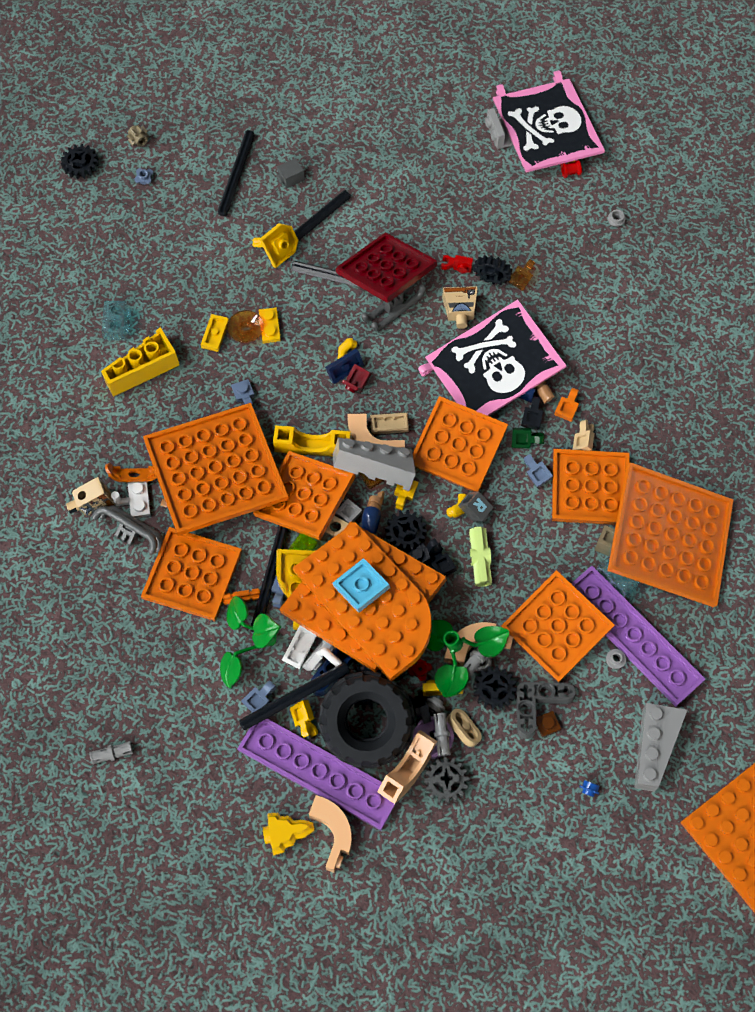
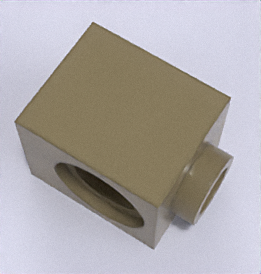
[595,525,615,557]

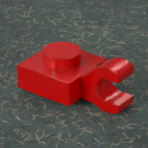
[441,255,473,273]

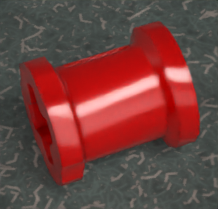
[561,160,582,178]

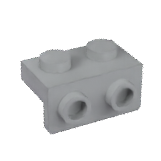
[485,108,513,149]

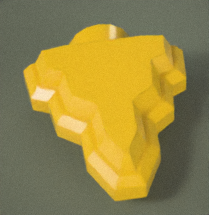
[263,813,314,856]

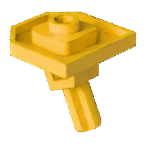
[252,223,298,268]

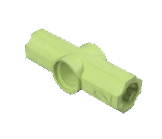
[469,527,492,587]

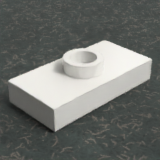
[282,625,317,669]

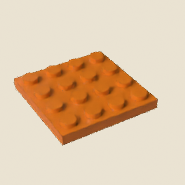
[413,396,508,492]
[552,449,630,525]
[253,451,355,540]
[141,527,242,621]
[501,570,615,683]

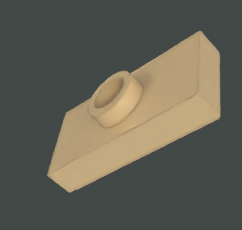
[370,413,409,435]

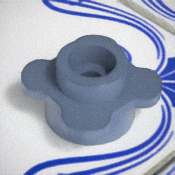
[134,168,153,185]

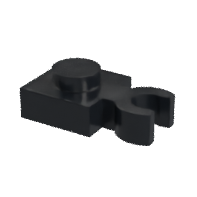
[431,551,457,576]

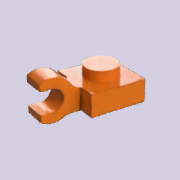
[554,388,579,422]

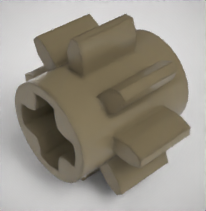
[127,125,149,147]

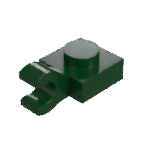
[511,428,545,448]

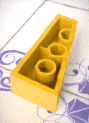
[101,327,180,397]

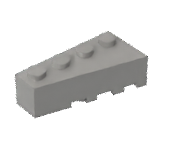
[333,438,416,491]
[634,703,687,792]

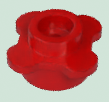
[408,659,432,681]

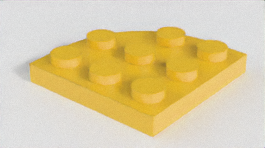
[276,549,315,598]

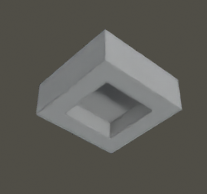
[335,499,362,523]

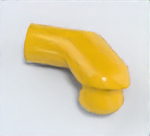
[338,338,357,359]
[446,494,466,518]

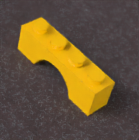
[273,425,351,457]

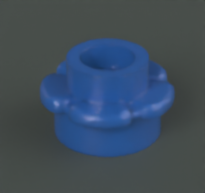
[580,780,600,797]

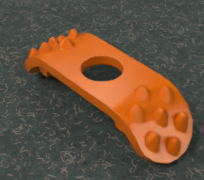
[105,463,157,482]

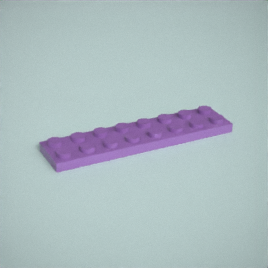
[571,566,705,707]
[237,719,397,831]

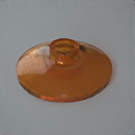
[227,310,264,343]

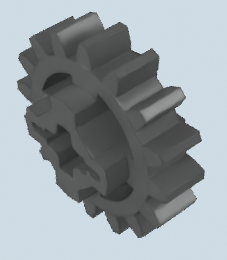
[424,757,469,804]

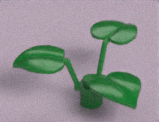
[220,596,281,689]
[427,620,510,698]

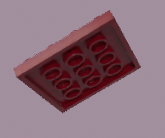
[336,232,437,303]

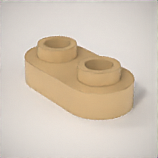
[447,709,482,747]

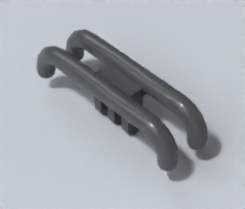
[361,283,426,331]
[92,505,164,555]

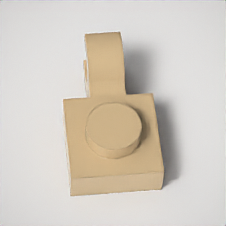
[573,420,595,451]

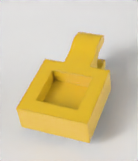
[394,480,419,511]
[290,700,318,738]

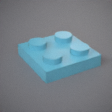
[333,558,390,613]

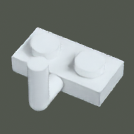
[111,482,151,518]
[302,640,342,671]

